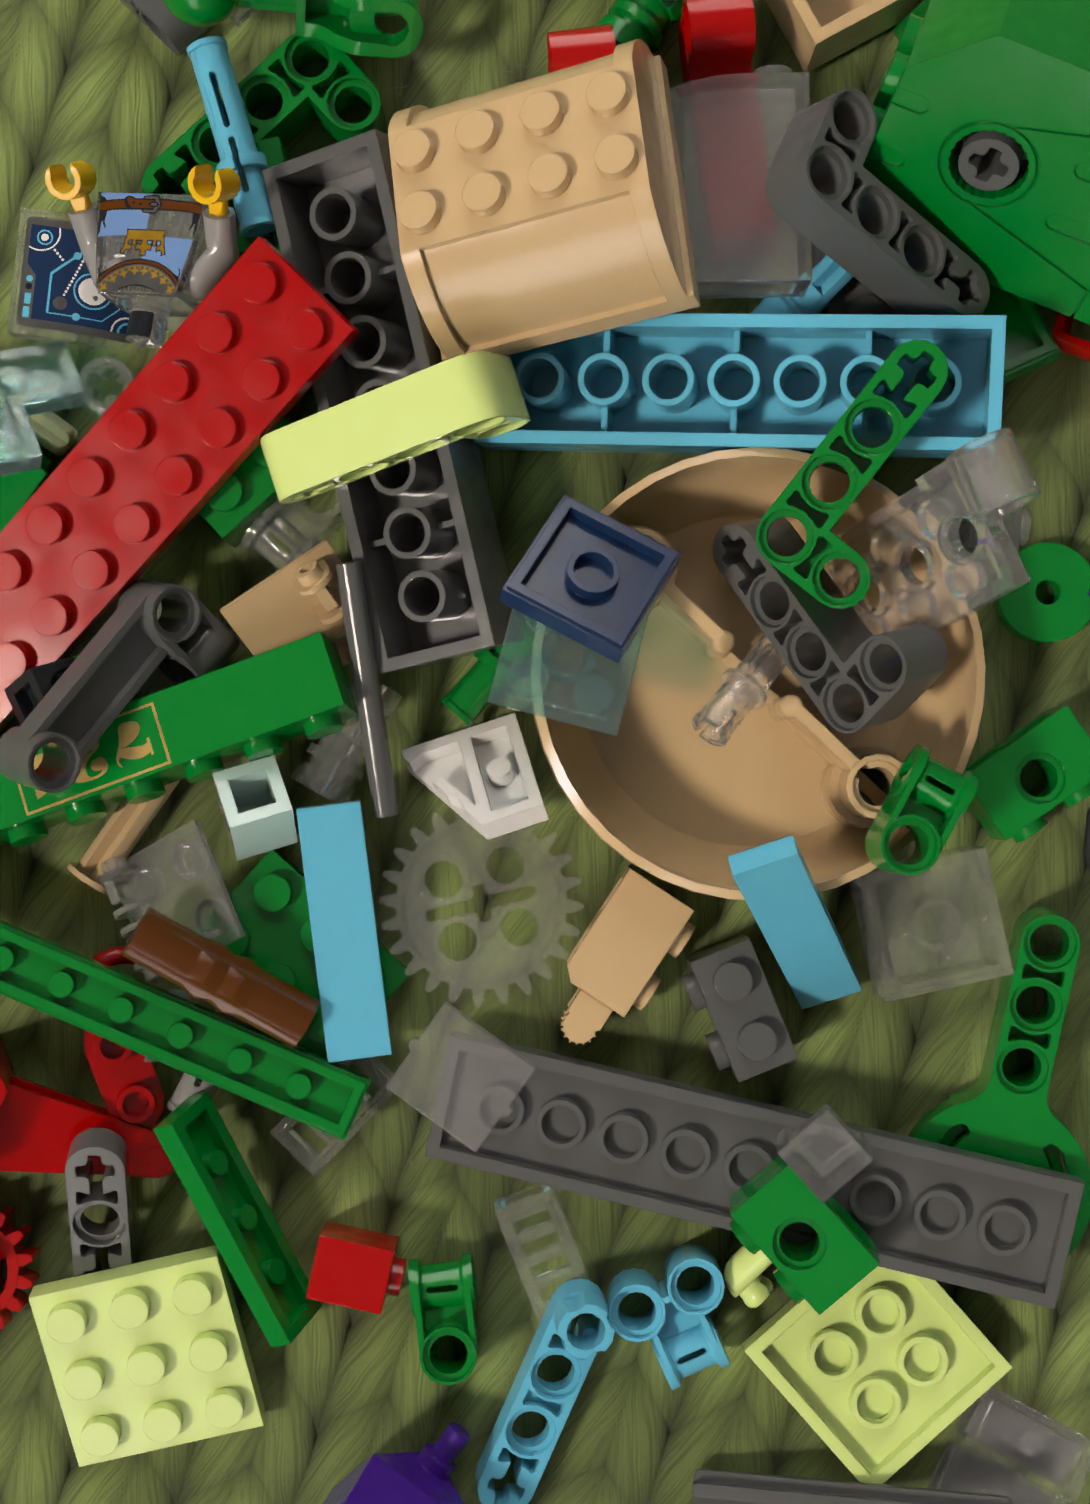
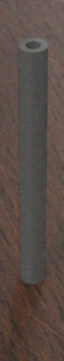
[336,561,399,818]

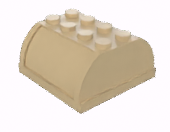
[388,39,700,361]

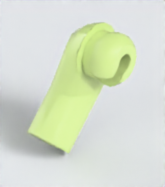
[724,1246,773,1308]

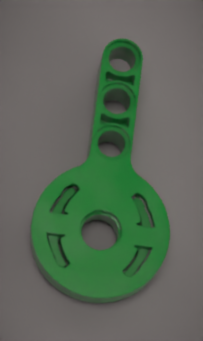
[908,907,1090,1256]

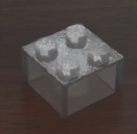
[849,845,1014,1002]

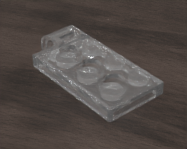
[823,428,1041,636]

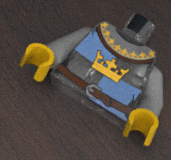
[45,160,241,348]

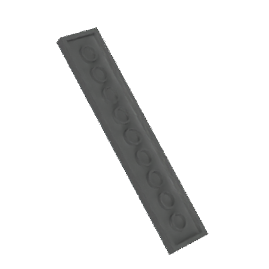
[425,1030,1085,1309]

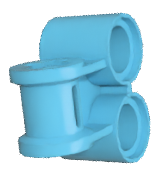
[606,1243,731,1390]

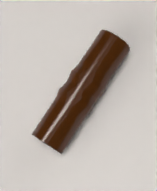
[121,907,319,1048]

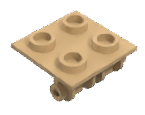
[219,539,377,667]

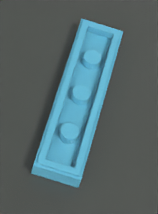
[296,800,392,1063]
[728,835,862,1010]

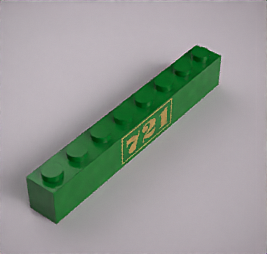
[0,632,358,847]

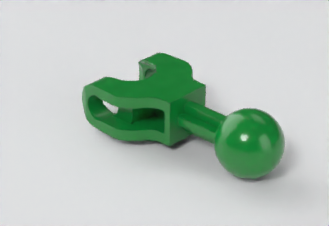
[163,0,424,58]

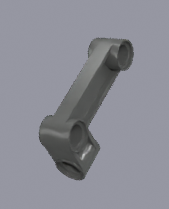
[0,579,240,793]

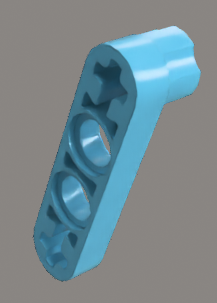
[475,1278,615,1504]

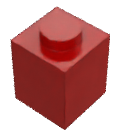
[306,1221,407,1315]

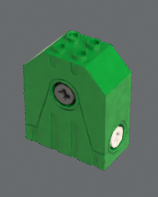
[863,0,1090,325]

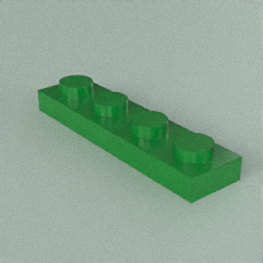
[153,1091,322,1348]

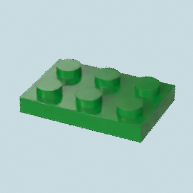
[196,849,412,1060]

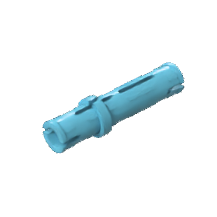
[186,36,276,237]

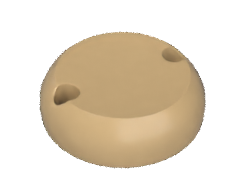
[530,447,986,900]

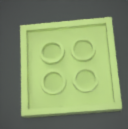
[28,1245,266,1467]
[742,1266,1013,1484]

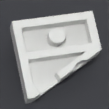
[401,713,549,840]

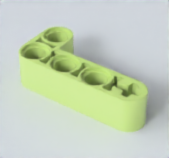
[260,351,531,504]

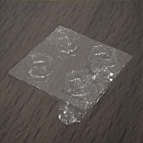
[99,819,246,984]

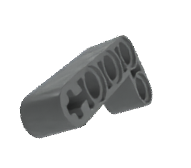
[765,88,990,315]
[712,517,948,734]

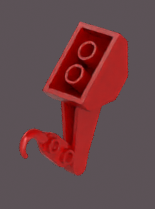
[0,946,174,1178]

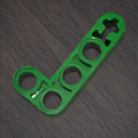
[141,33,386,231]
[756,339,949,609]

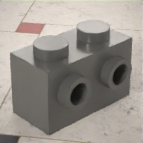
[681,933,798,1082]

